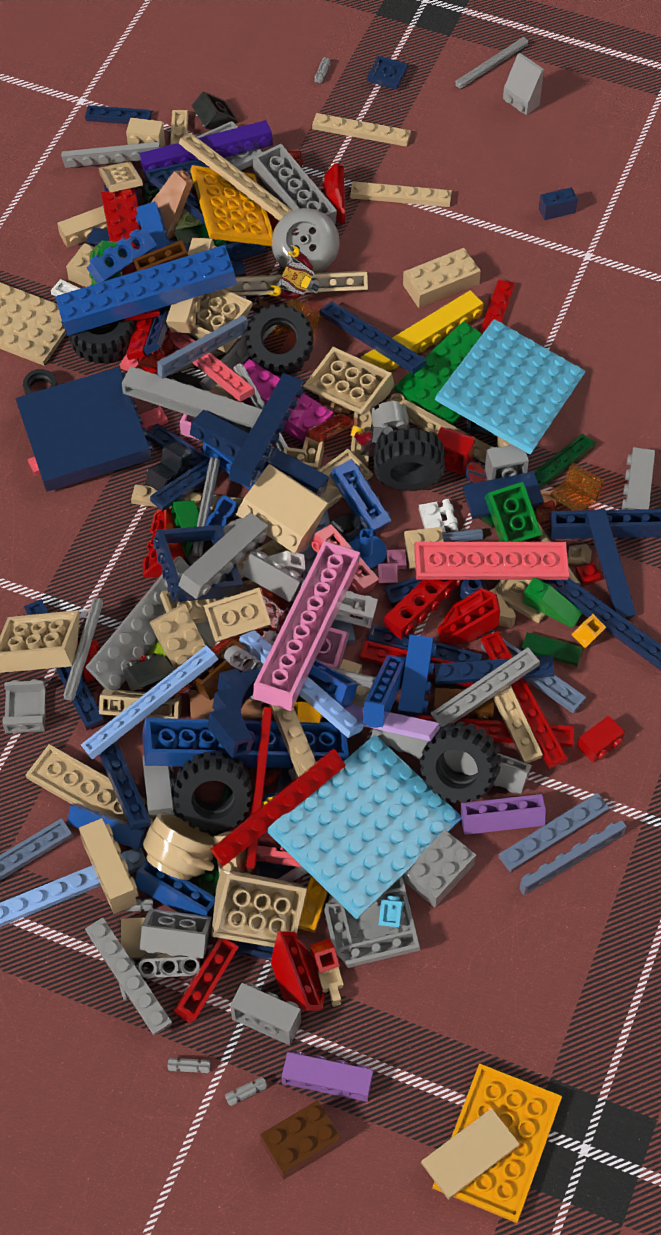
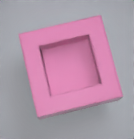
[387,549,407,570]
[378,563,398,583]

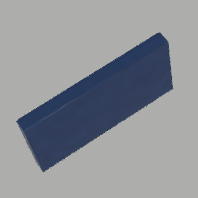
[462,471,544,519]

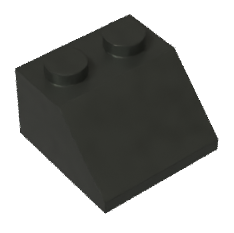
[192,91,239,130]
[123,653,174,691]

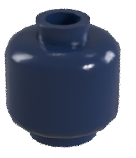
[460,580,486,600]

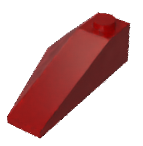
[143,507,185,578]

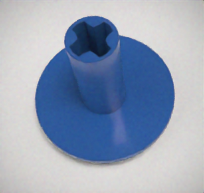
[348,528,387,569]

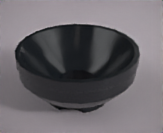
[329,514,362,542]

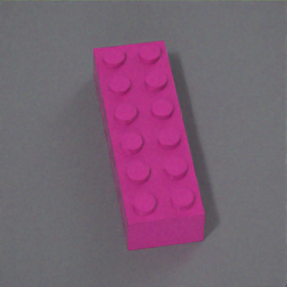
[238,359,333,443]

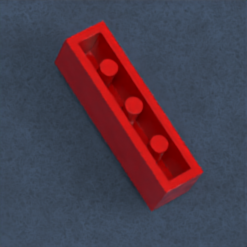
[173,938,238,1024]

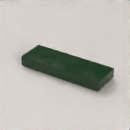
[521,632,583,667]

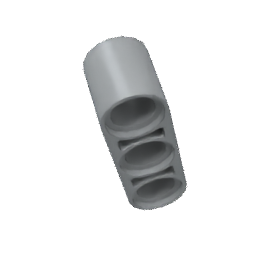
[138,953,201,978]

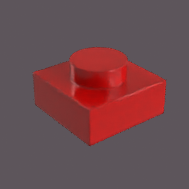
[576,562,601,586]

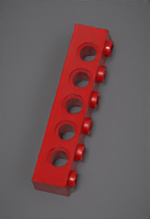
[384,580,464,640]

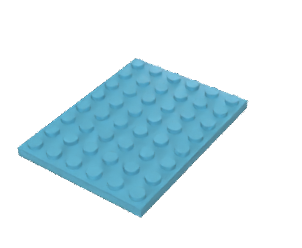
[435,319,586,455]
[267,735,462,919]

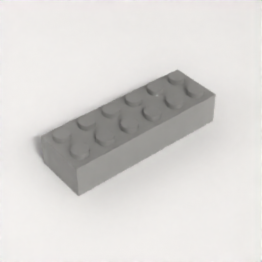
[253,144,337,235]

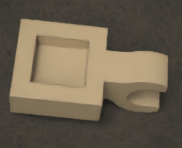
[317,967,343,1007]

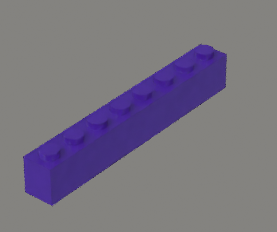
[139,120,273,176]

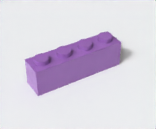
[461,794,546,835]
[281,1051,373,1102]

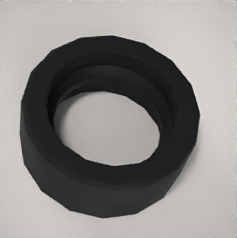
[23,369,57,395]

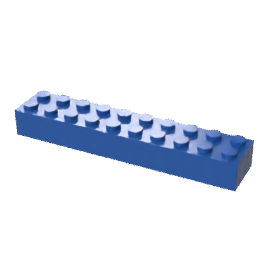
[55,245,237,336]
[142,718,349,768]

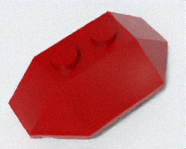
[321,163,345,224]
[437,588,501,645]
[271,931,325,1011]

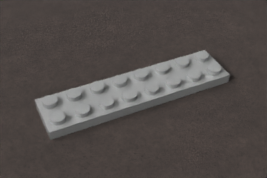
[85,556,190,690]

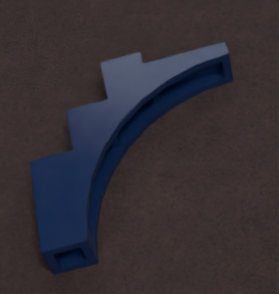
[207,667,262,758]

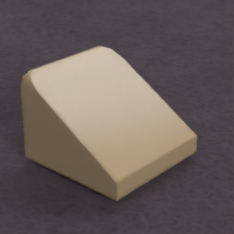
[567,544,592,566]

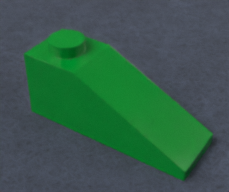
[170,500,200,556]
[522,578,582,628]

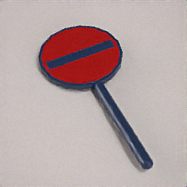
[465,461,487,519]

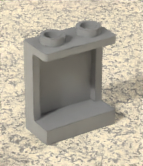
[2,679,46,733]

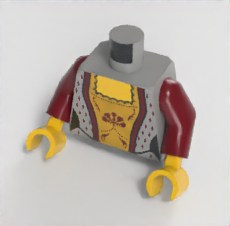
[268,245,321,300]

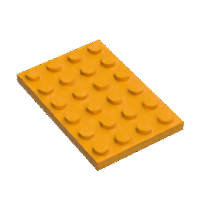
[190,165,273,246]
[432,1063,562,1223]

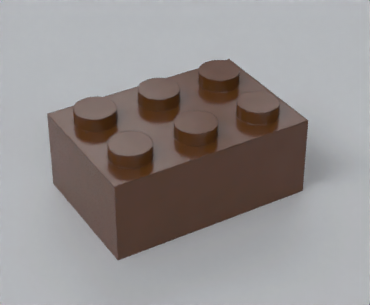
[260,1100,341,1180]

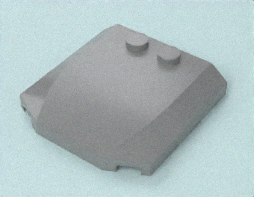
[325,877,420,968]

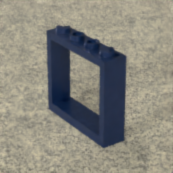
[153,525,243,602]

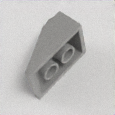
[503,53,544,115]

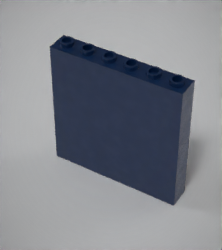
[15,367,153,492]

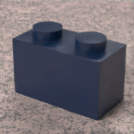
[539,187,578,221]

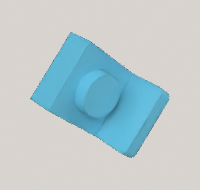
[378,896,405,928]

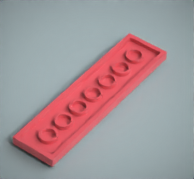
[414,542,569,580]

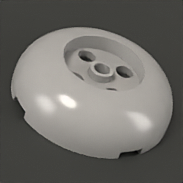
[272,208,340,273]

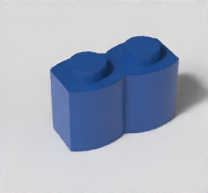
[206,495,238,528]

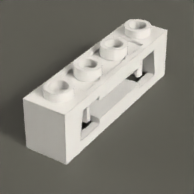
[301,580,378,628]

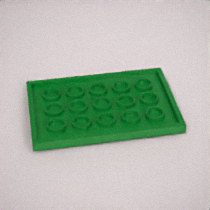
[394,321,482,425]

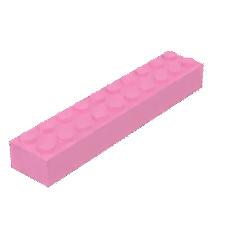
[253,541,360,711]

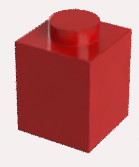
[309,939,340,973]

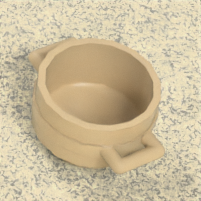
[143,813,215,880]

